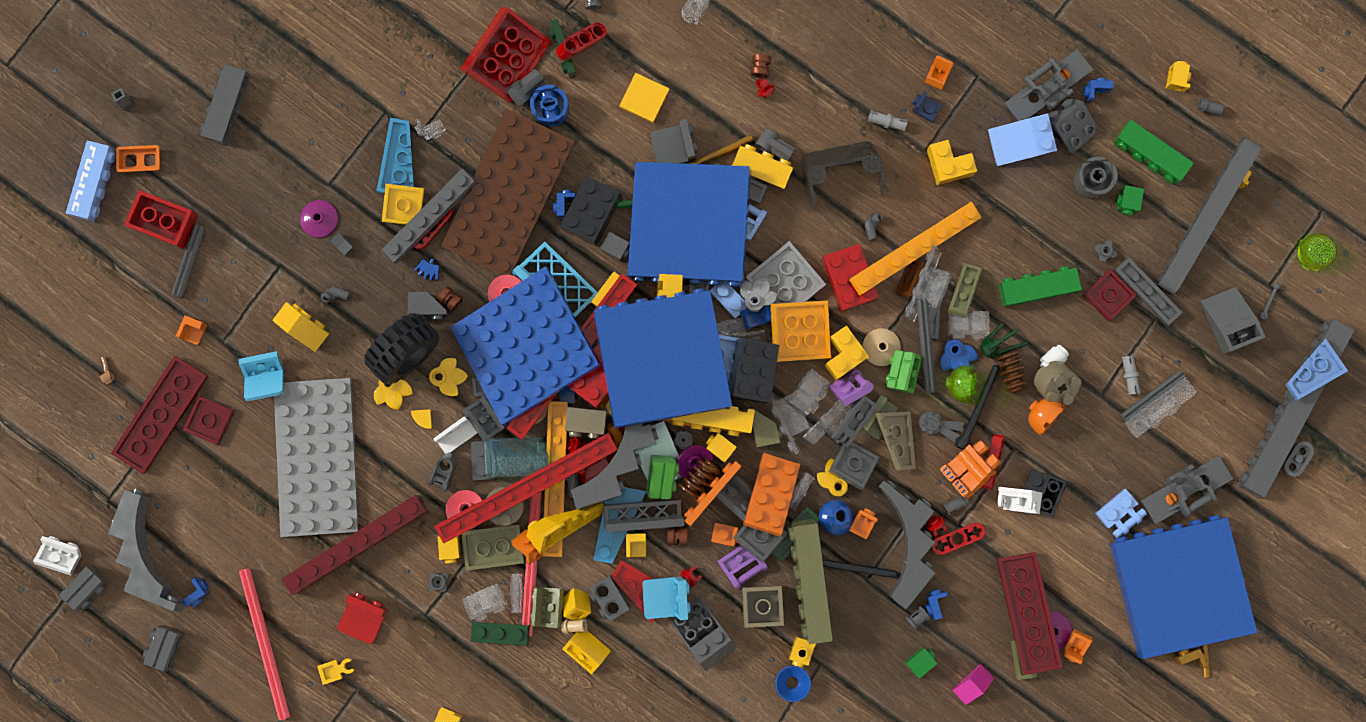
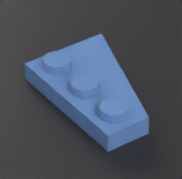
[1285,338,1348,401]

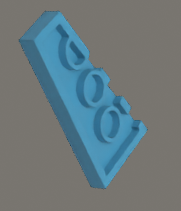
[377,117,414,194]
[593,487,646,564]

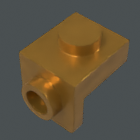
[1173,648,1208,669]

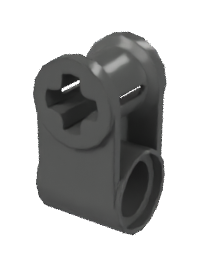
[428,453,458,492]

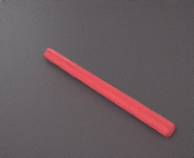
[522,492,542,637]
[239,568,290,720]

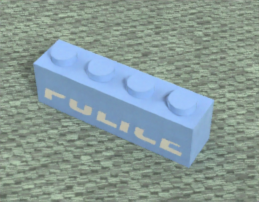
[66,141,116,222]

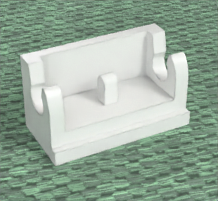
[998,487,1042,514]

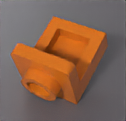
[925,55,954,90]
[848,508,878,540]
[512,530,543,565]
[1063,629,1092,664]

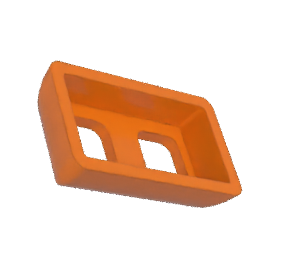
[116,145,160,172]

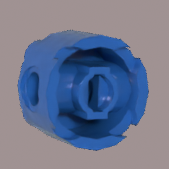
[530,85,569,127]

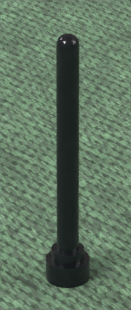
[954,365,1000,450]
[822,559,899,578]

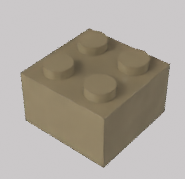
[565,407,608,439]
[742,585,784,628]

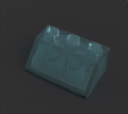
[484,437,548,478]

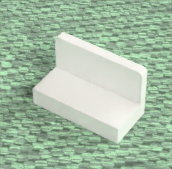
[433,416,478,453]

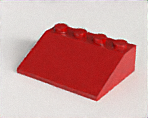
[460,7,552,103]

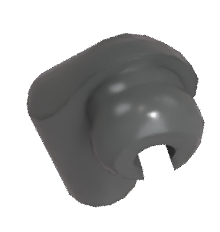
[865,213,883,241]

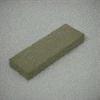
[947,263,983,318]

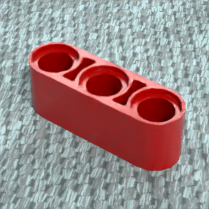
[556,22,607,61]

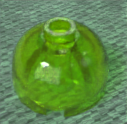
[1296,233,1338,271]
[946,365,977,404]

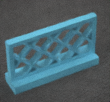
[512,242,598,318]

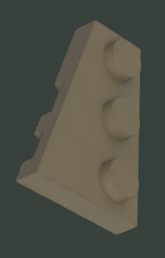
[876,412,916,471]

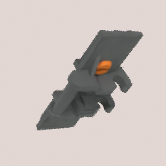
[1004,49,1093,121]
[1141,456,1233,524]

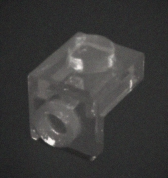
[415,119,446,140]

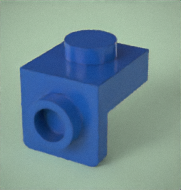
[1083,78,1113,103]
[553,190,576,219]
[740,306,771,330]
[181,577,210,608]
[925,589,948,620]

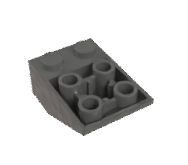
[1200,287,1265,354]
[669,597,737,671]

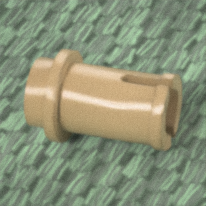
[561,619,587,635]

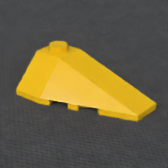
[526,503,604,553]

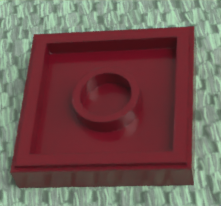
[1083,268,1137,322]
[182,395,235,446]

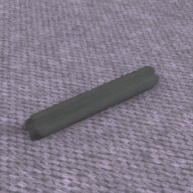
[172,224,205,298]
[1121,371,1186,422]

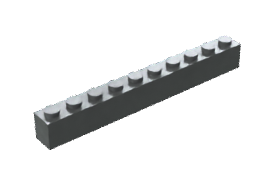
[1238,319,1354,498]

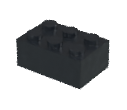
[560,176,622,247]
[729,338,780,403]

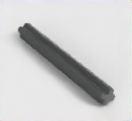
[917,299,936,393]

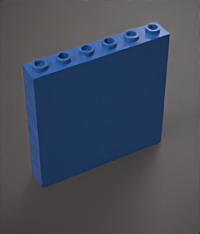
[628,162,751,286]
[594,289,732,428]
[1110,515,1257,659]

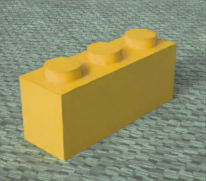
[732,144,794,189]

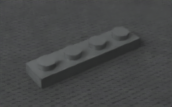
[1114,257,1183,326]

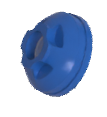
[819,500,853,535]
[775,665,811,702]

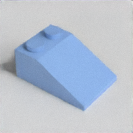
[988,113,1057,166]

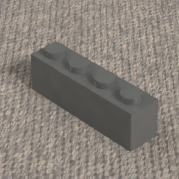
[200,64,250,146]

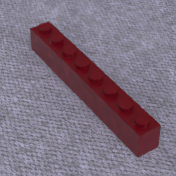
[282,495,429,595]

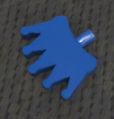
[414,258,440,280]

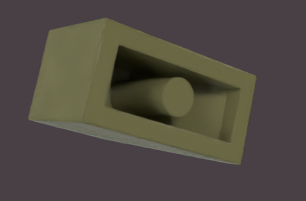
[752,409,782,448]

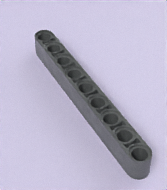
[1157,136,1262,294]

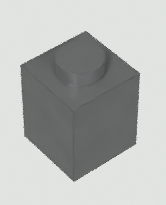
[600,232,630,262]

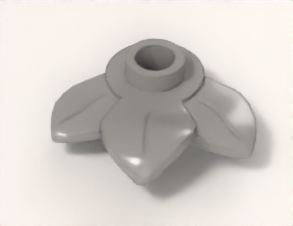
[740,277,778,312]

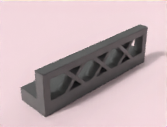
[603,499,684,532]

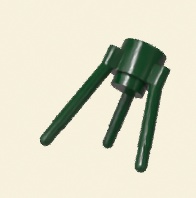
[979,323,1028,359]

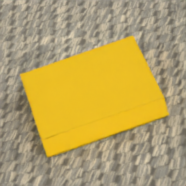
[619,73,670,123]
[382,183,424,225]

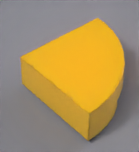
[411,409,432,429]

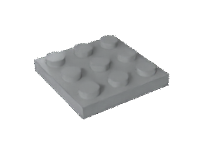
[745,241,826,308]

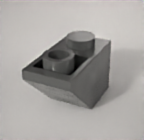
[408,292,449,320]

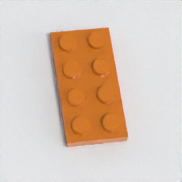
[743,453,800,537]
[684,461,741,526]

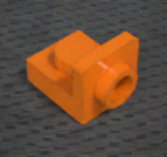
[711,523,739,547]

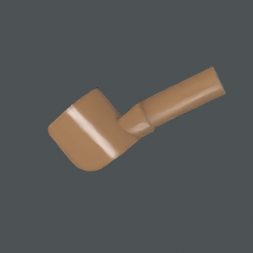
[100,356,115,384]

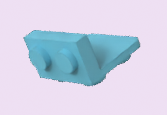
[239,351,284,401]
[643,576,690,620]

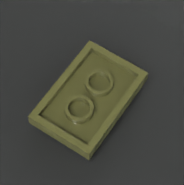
[462,524,524,571]

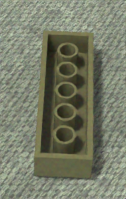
[788,519,833,644]

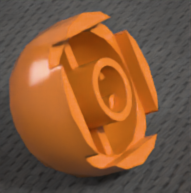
[1028,398,1066,436]

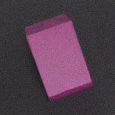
[952,664,994,705]

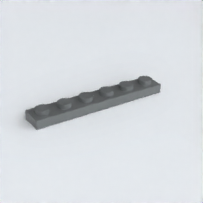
[382,169,477,264]

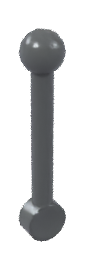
[1259,283,1281,320]

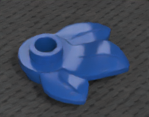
[940,339,978,376]

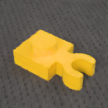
[317,658,355,685]

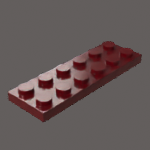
[111,356,209,474]
[997,552,1063,675]

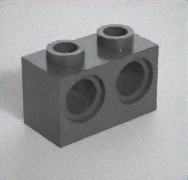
[589,576,630,622]

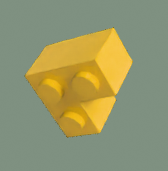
[927,140,977,186]
[273,302,329,352]
[824,325,869,381]

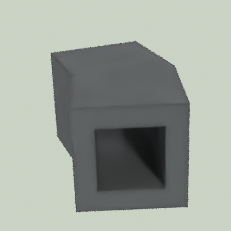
[111,88,135,111]
[330,233,355,257]

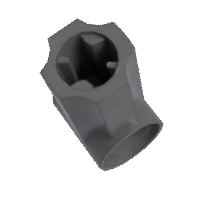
[506,69,545,106]
[755,128,795,161]

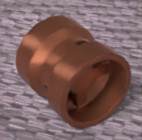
[750,54,771,78]
[436,286,463,313]
[667,527,687,546]

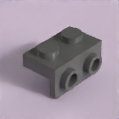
[463,394,507,442]

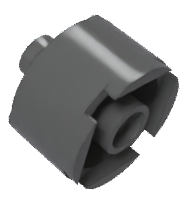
[1074,156,1118,199]

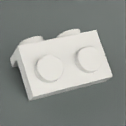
[33,536,82,576]

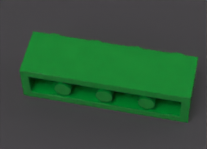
[1113,120,1193,185]
[998,266,1082,308]

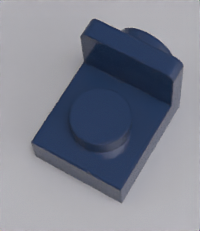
[912,91,942,123]

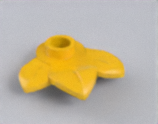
[429,358,468,396]
[374,379,413,410]
[817,458,849,496]

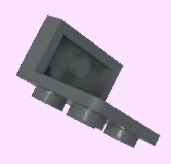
[1048,98,1099,153]
[650,119,698,164]

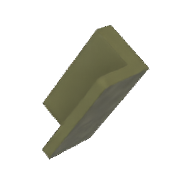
[861,395,898,440]

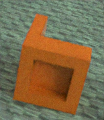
[176,315,208,345]

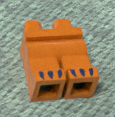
[940,441,1001,499]

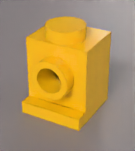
[1165,61,1191,93]
[789,636,816,668]

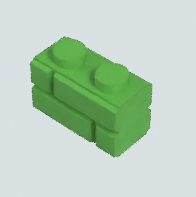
[886,350,922,394]
[646,455,679,499]

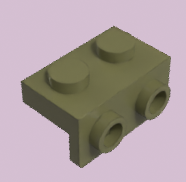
[530,587,564,628]

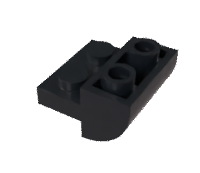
[1024,469,1068,519]

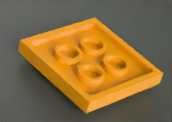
[771,301,831,362]

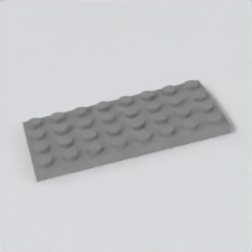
[274,378,359,537]

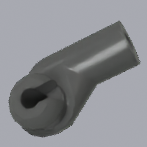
[321,286,350,303]

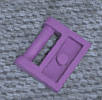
[829,368,874,406]
[717,545,769,590]

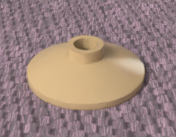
[862,328,901,366]

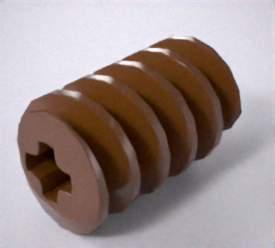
[998,351,1030,393]
[678,455,720,498]

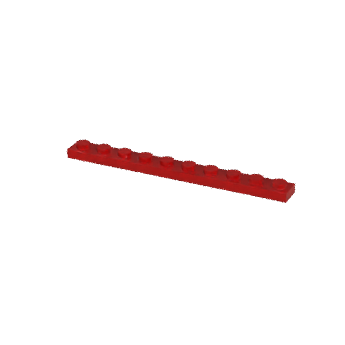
[507,274,637,440]
[434,433,618,544]

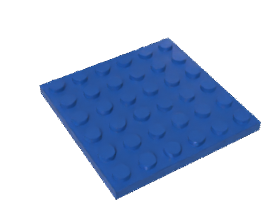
[451,267,601,426]

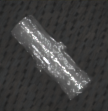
[789,472,815,511]
[509,573,524,613]

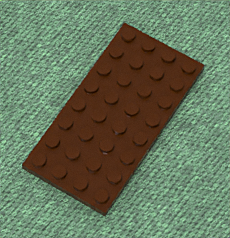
[441,108,575,275]

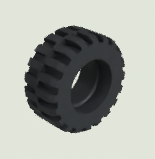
[364,313,439,385]

